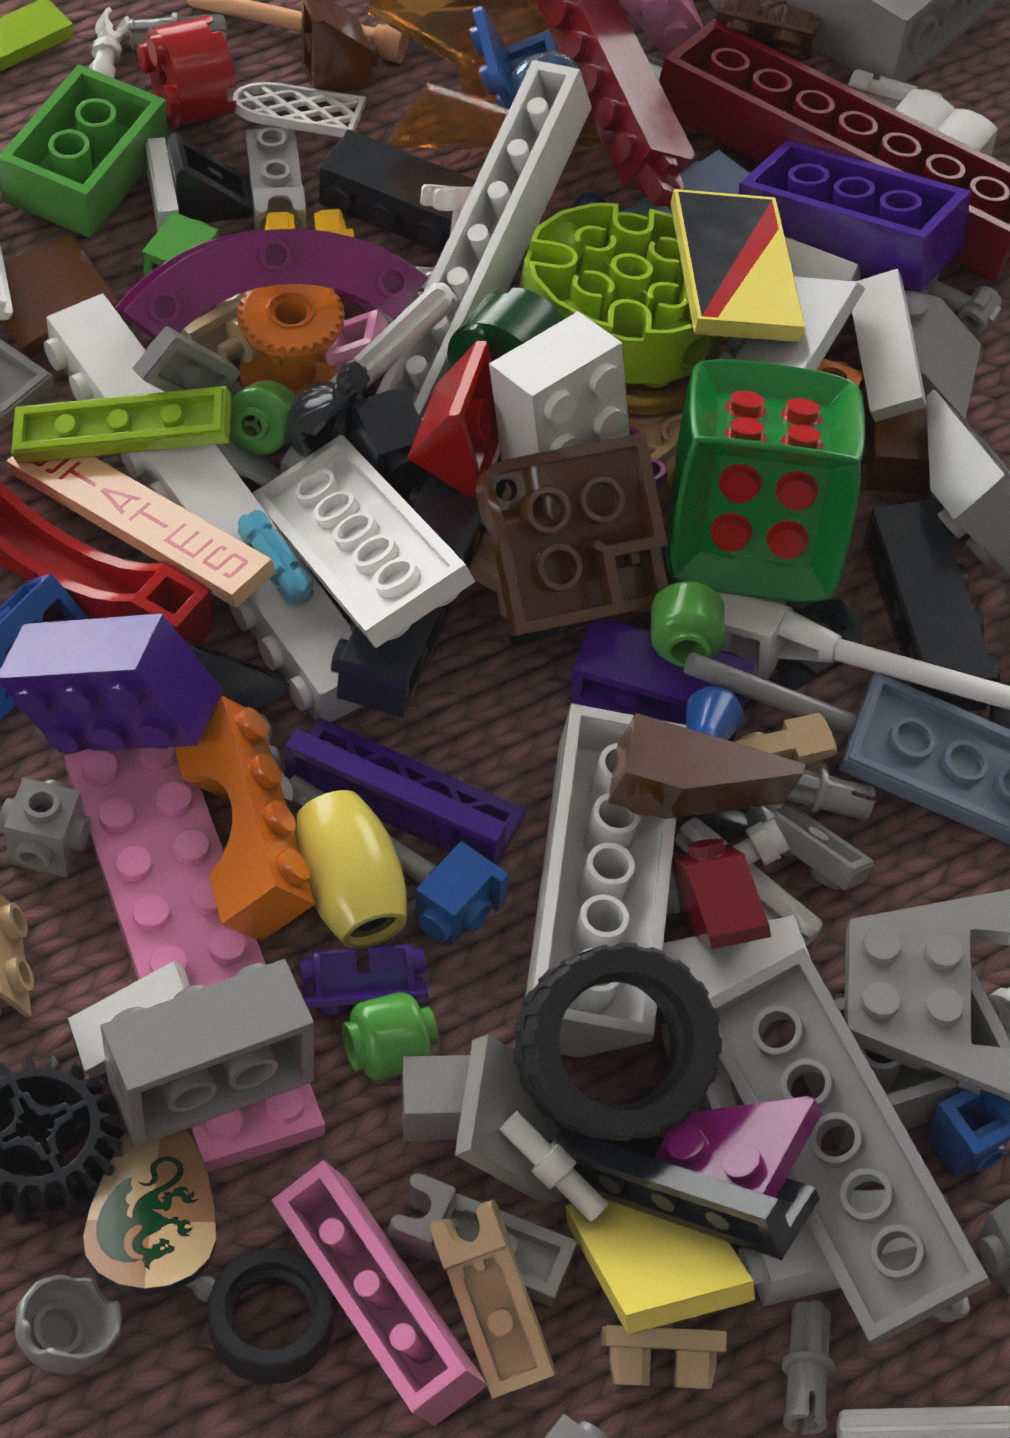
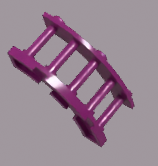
[114,229,429,340]

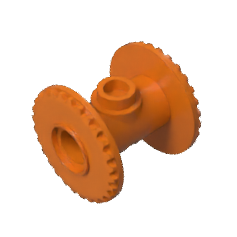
[237,284,345,397]

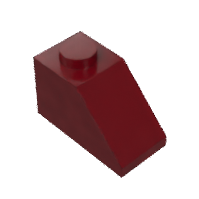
[672,839,771,949]

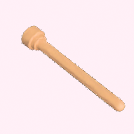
[186,0,410,64]

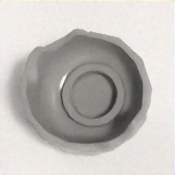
[15,1275,123,1376]

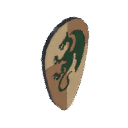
[83,1130,216,1295]

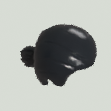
[286,360,370,457]

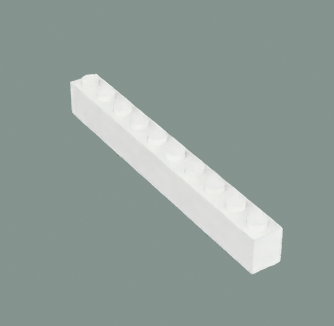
[44,293,362,722]

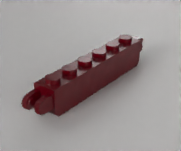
[535,0,695,209]

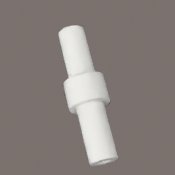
[499,1111,608,1222]

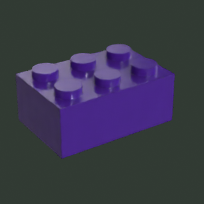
[0,613,223,753]

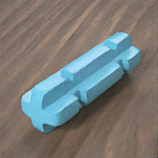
[238,510,314,605]

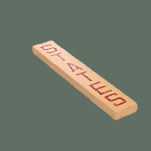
[6,456,276,608]

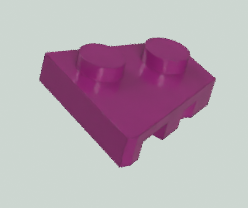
[653,1096,822,1198]

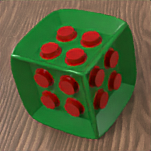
[666,359,865,602]

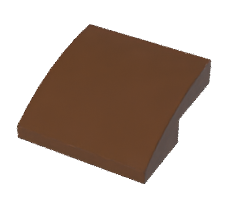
[3,235,119,359]

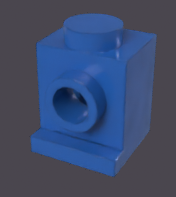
[414,841,509,946]
[925,1089,1010,1177]

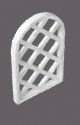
[233,82,366,137]

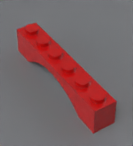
[0,481,213,644]

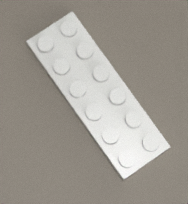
[252,434,475,648]

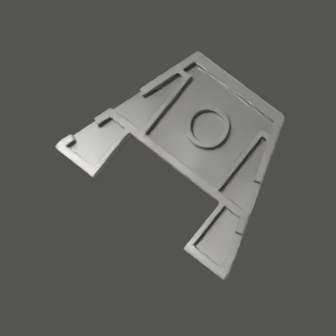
[844,889,1010,1101]

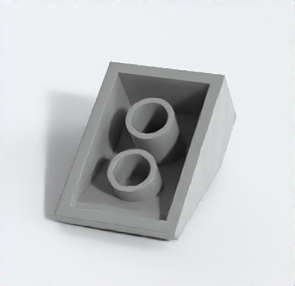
[926,389,1010,575]

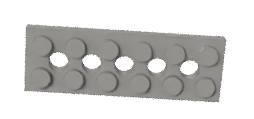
[710,948,991,1347]

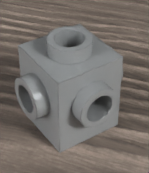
[0,778,91,878]

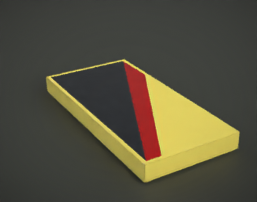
[670,189,805,342]

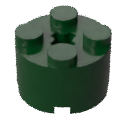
[446,288,564,373]

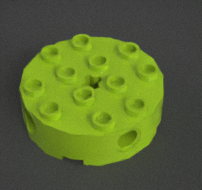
[519,203,723,388]

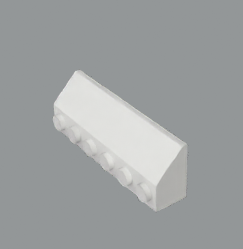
[525,704,686,1058]

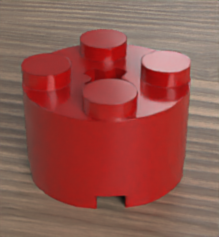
[136,15,236,127]

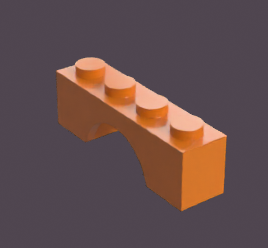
[175,696,315,942]

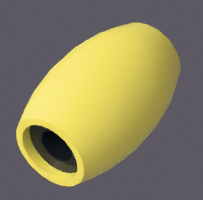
[296,790,407,949]

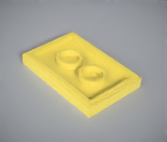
[565,1199,755,1334]

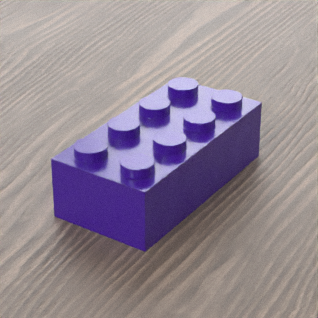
[739,139,971,292]

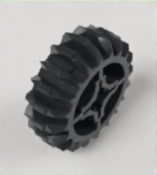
[0,1054,125,1227]

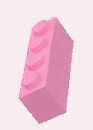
[271,1160,488,1426]

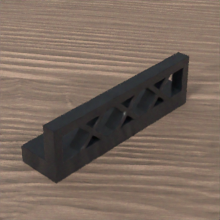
[550,1128,820,1260]

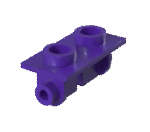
[300,943,429,1015]

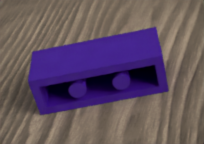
[569,618,757,742]

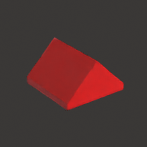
[407,341,501,498]

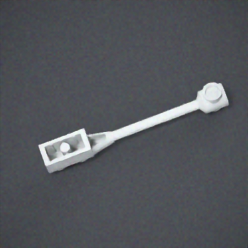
[718,592,1010,710]

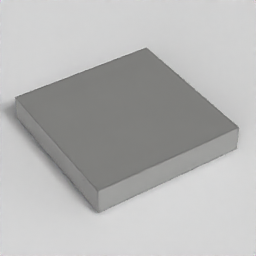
[455,1035,561,1205]

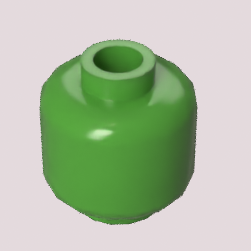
[229,380,296,456]
[651,581,725,667]
[342,992,439,1081]

